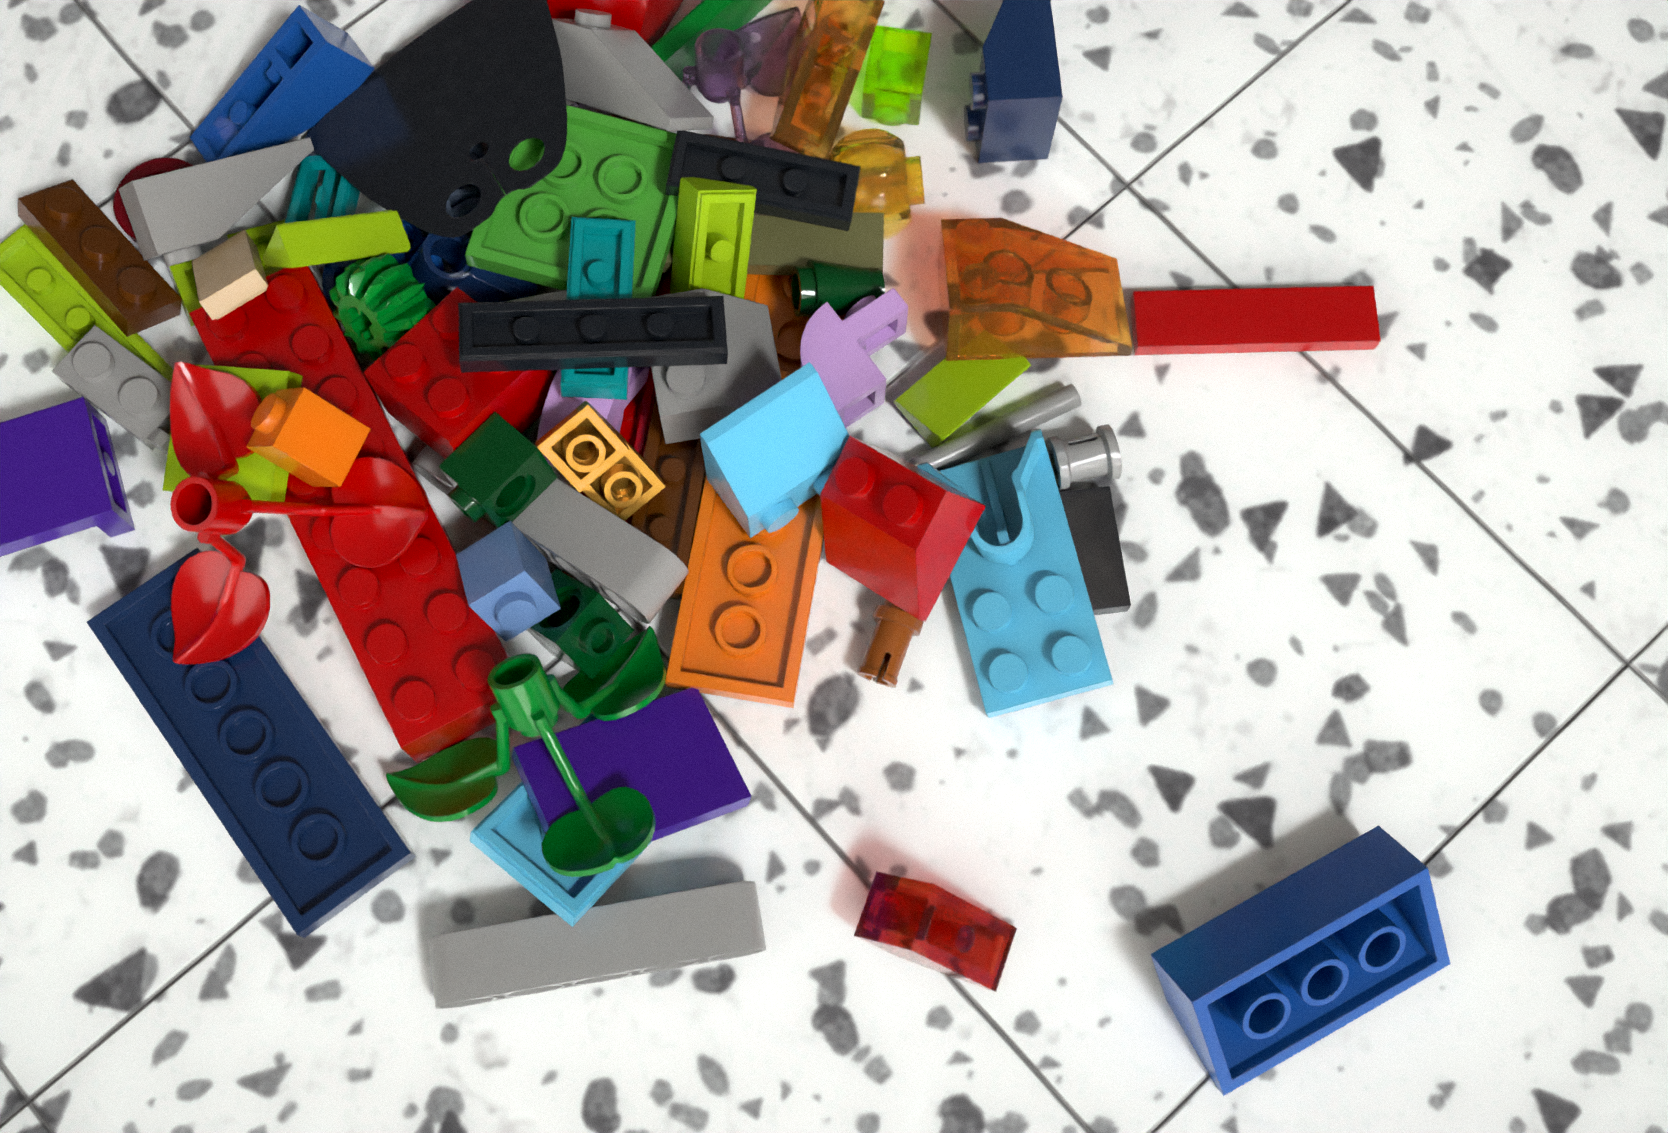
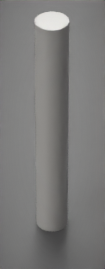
[906,384,1081,471]

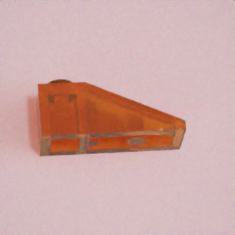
[770,0,885,159]

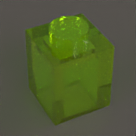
[862,25,932,126]

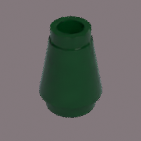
[791,259,885,319]

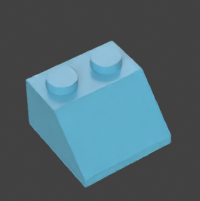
[700,362,849,538]

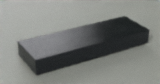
[665,130,861,231]

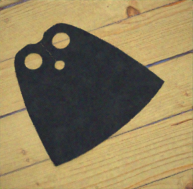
[304,0,568,238]

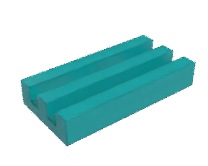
[285,155,360,223]

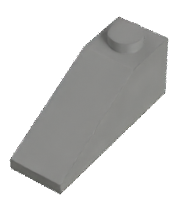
[552,9,714,131]
[119,137,314,267]

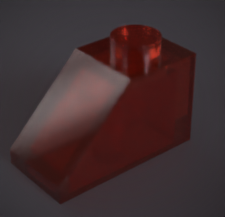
[854,871,1017,992]

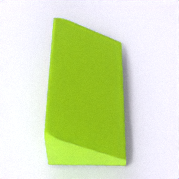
[670,177,757,299]
[262,210,410,268]
[893,325,1031,448]

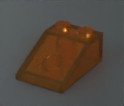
[938,218,1132,361]

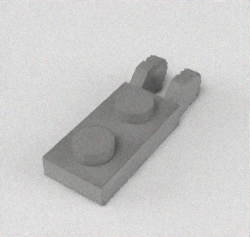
[52,325,171,455]

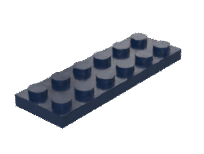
[87,547,416,938]

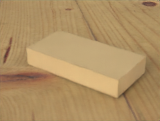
[192,229,269,320]

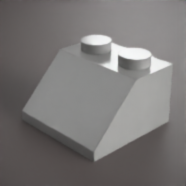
[648,289,782,444]

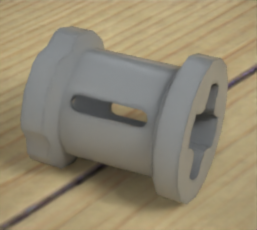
[1045,424,1122,491]

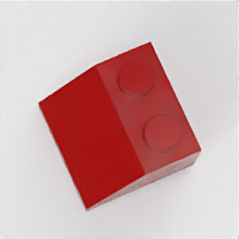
[820,436,986,622]

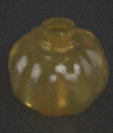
[828,128,925,240]

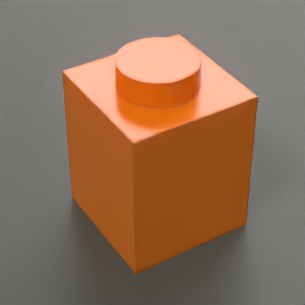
[246,387,371,487]

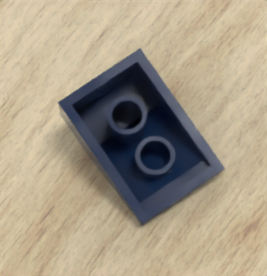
[964,0,1063,163]

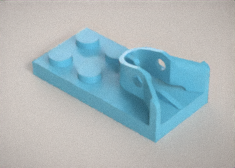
[917,429,1114,718]

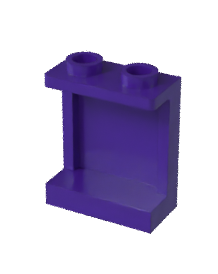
[0,397,135,557]

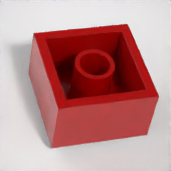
[363,287,554,459]

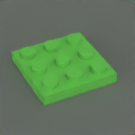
[465,105,679,298]

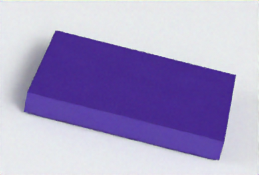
[512,688,752,842]

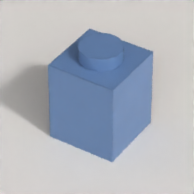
[456,521,561,642]

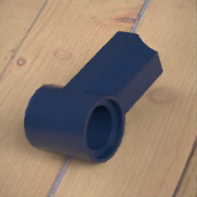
[408,233,538,302]

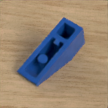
[190,5,375,162]

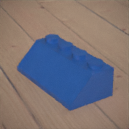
[1150,825,1450,1096]

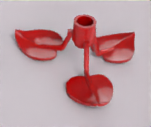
[170,361,430,664]

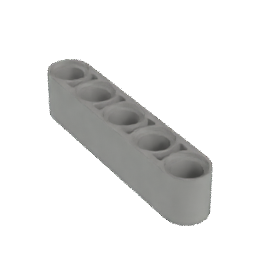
[412,445,689,624]
[428,881,766,1009]

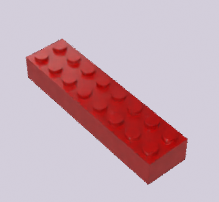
[189,266,510,763]

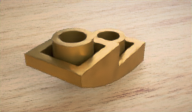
[535,401,666,521]

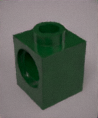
[438,412,557,528]
[527,569,634,680]

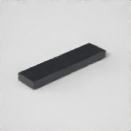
[458,296,728,373]

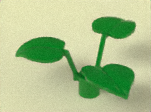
[386,626,666,877]

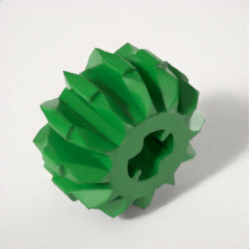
[329,253,436,361]

